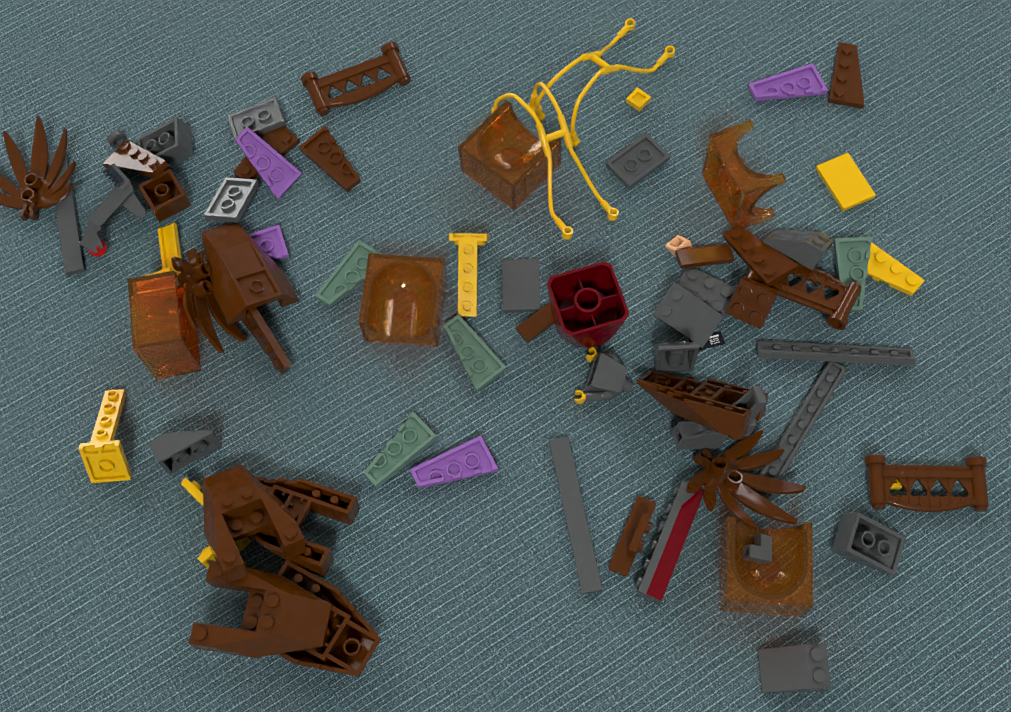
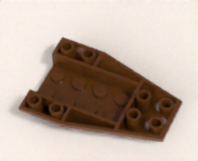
[202,223,299,325]

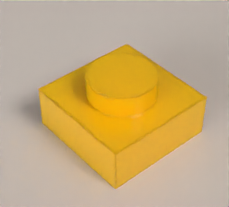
[626,87,651,112]

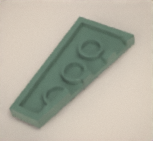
[833,237,873,312]
[315,240,389,307]
[444,314,507,393]

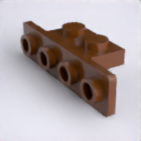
[608,496,656,577]

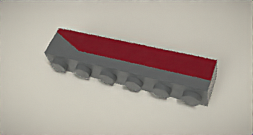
[635,481,704,605]

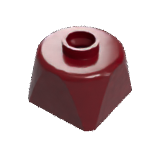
[547,262,629,348]

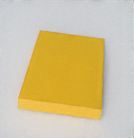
[815,153,876,212]

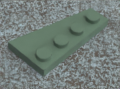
[364,411,438,489]

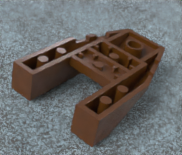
[637,370,768,440]
[203,464,306,584]
[251,477,360,577]
[188,560,333,658]
[277,560,381,677]

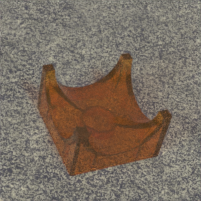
[702,119,786,229]

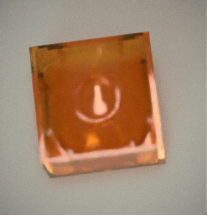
[458,100,561,210]
[359,253,448,346]
[128,271,201,380]
[720,516,813,617]

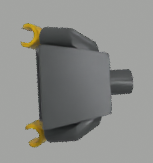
[574,347,633,404]

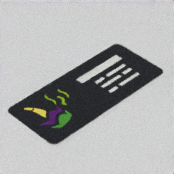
[688,331,725,351]

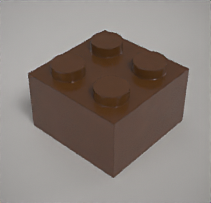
[138,169,191,223]
[726,276,780,329]

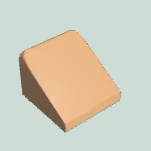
[665,235,693,257]

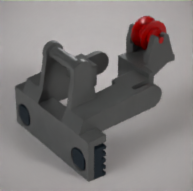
[78,163,146,257]

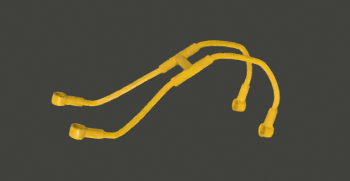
[535,18,675,147]
[487,82,619,239]

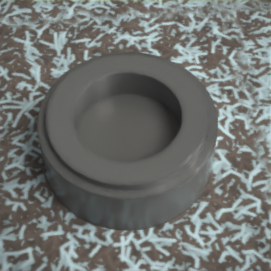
[107,130,126,148]

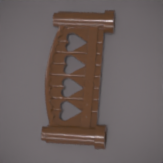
[301,42,410,116]
[746,261,861,330]
[864,455,989,512]

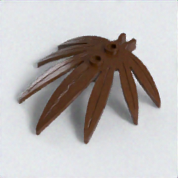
[0,116,76,221]
[171,249,247,353]
[686,430,806,531]

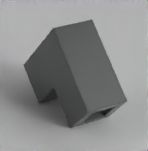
[743,534,772,565]

